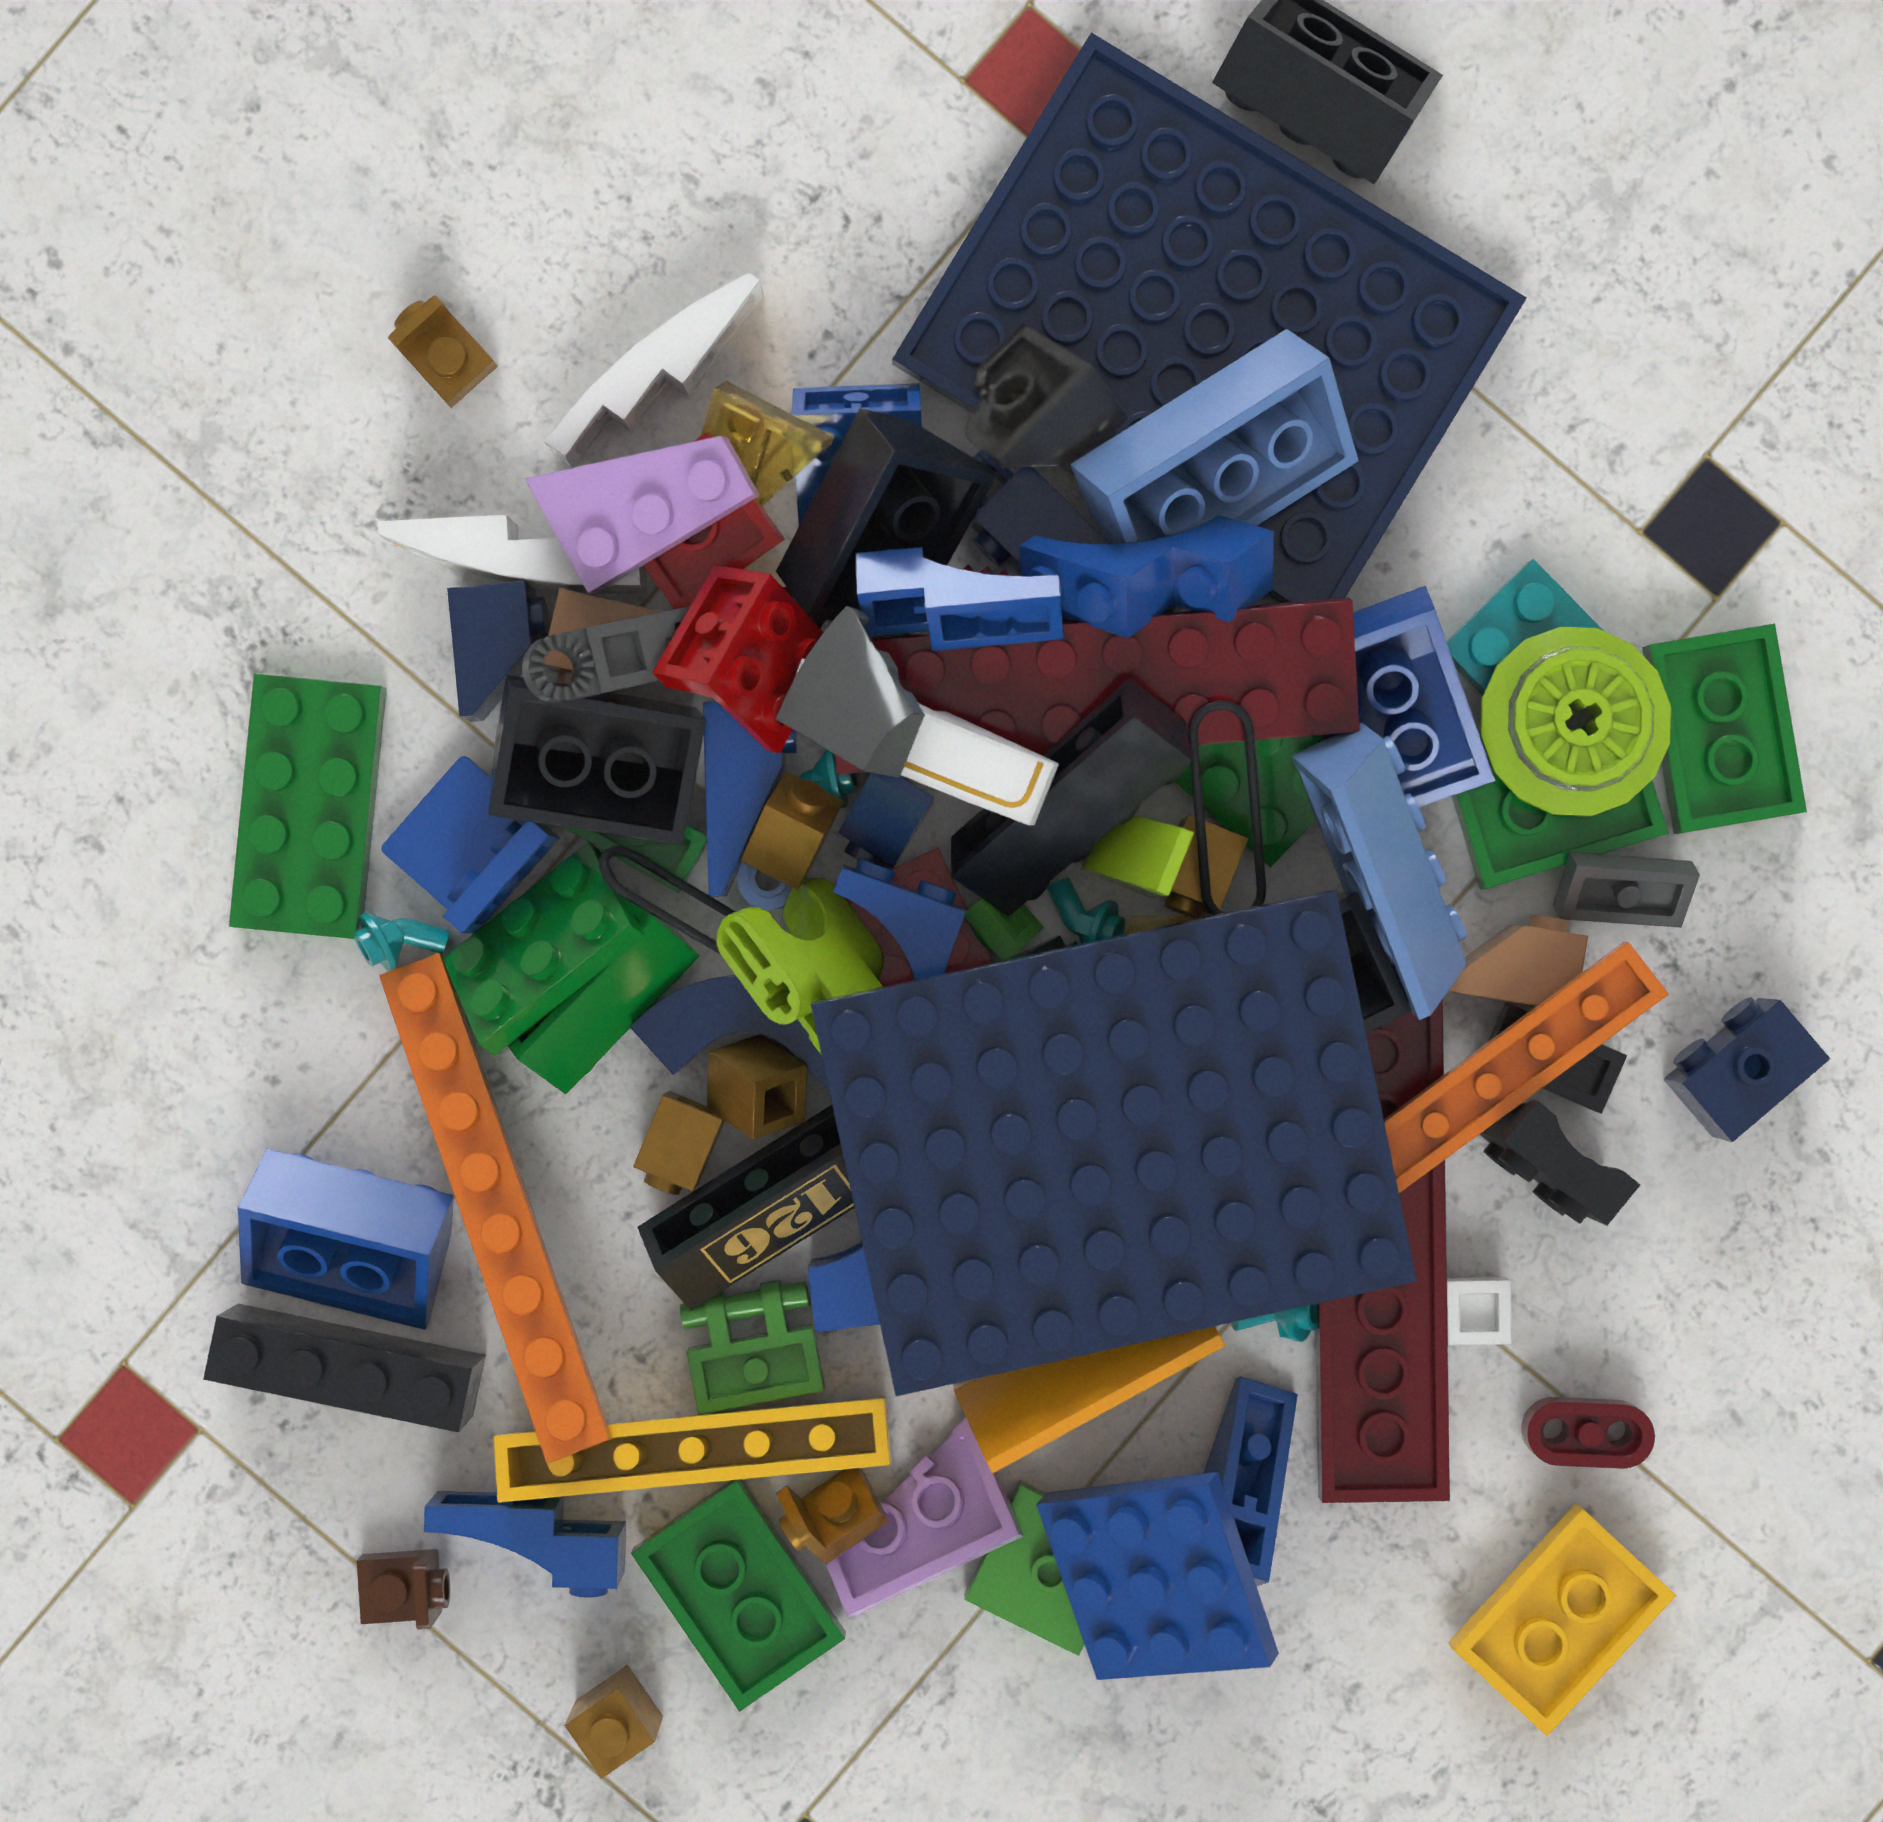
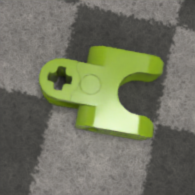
[716,877,883,1054]

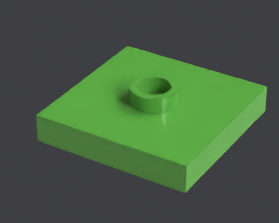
[964,1480,1084,1656]

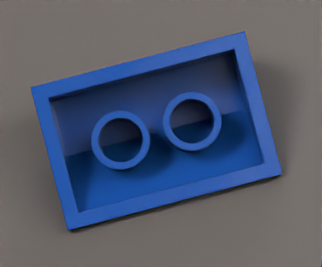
[238,1148,454,1330]

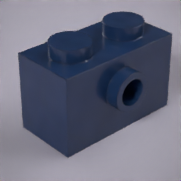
[1663,997,1830,1142]

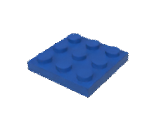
[1036,1472,1279,1680]

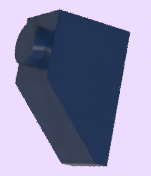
[447,581,549,722]
[838,773,934,868]

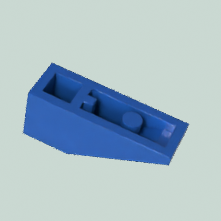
[703,702,797,897]
[1203,1376,1298,1586]

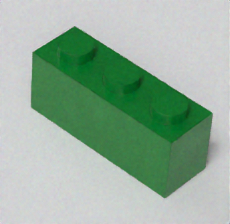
[508,887,699,1094]

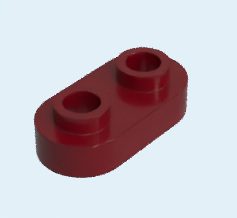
[1521,1397,1655,1469]

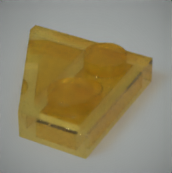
[701,381,834,507]

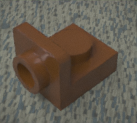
[356,1549,450,1630]

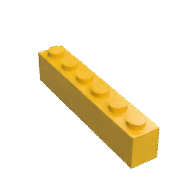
[494,1397,892,1503]

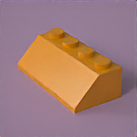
[953,1326,1225,1474]

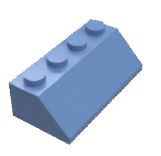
[1070,329,1359,544]
[1291,723,1467,1020]

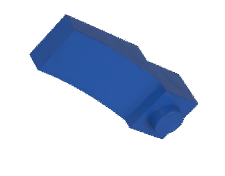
[856,547,1064,651]
[424,1491,626,1598]

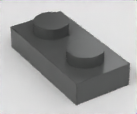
[1553,852,1700,928]

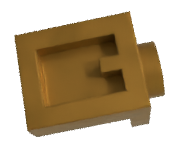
[388,295,498,408]
[776,1468,889,1565]

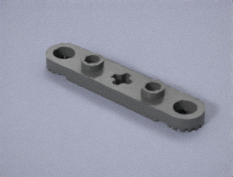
[522,587,825,703]

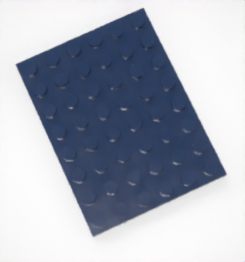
[892,32,1527,603]
[811,890,1417,1397]

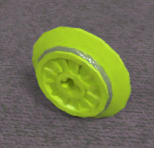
[1480,627,1671,816]

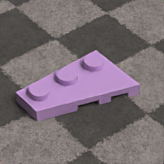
[525,436,760,594]
[827,1417,1024,1617]

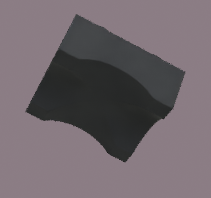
[1480,1099,1640,1226]

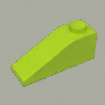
[1080,815,1194,898]

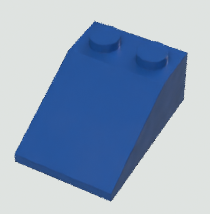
[1353,585,1495,807]

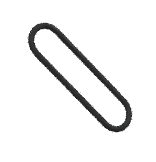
[1188,700,1266,916]
[599,846,736,954]

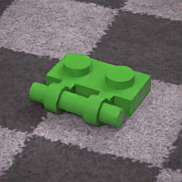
[680,1280,825,1415]

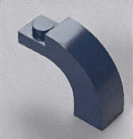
[630,975,830,1093]

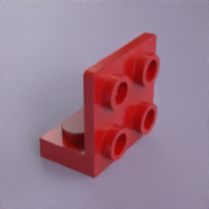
[652,565,824,753]

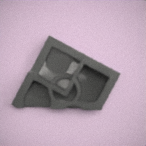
[776,606,925,778]

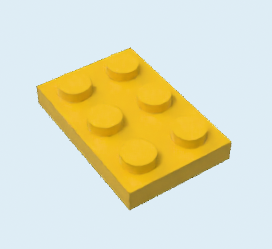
[1448,1503,1677,1736]

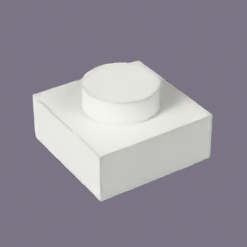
[1447,1277,1512,1345]

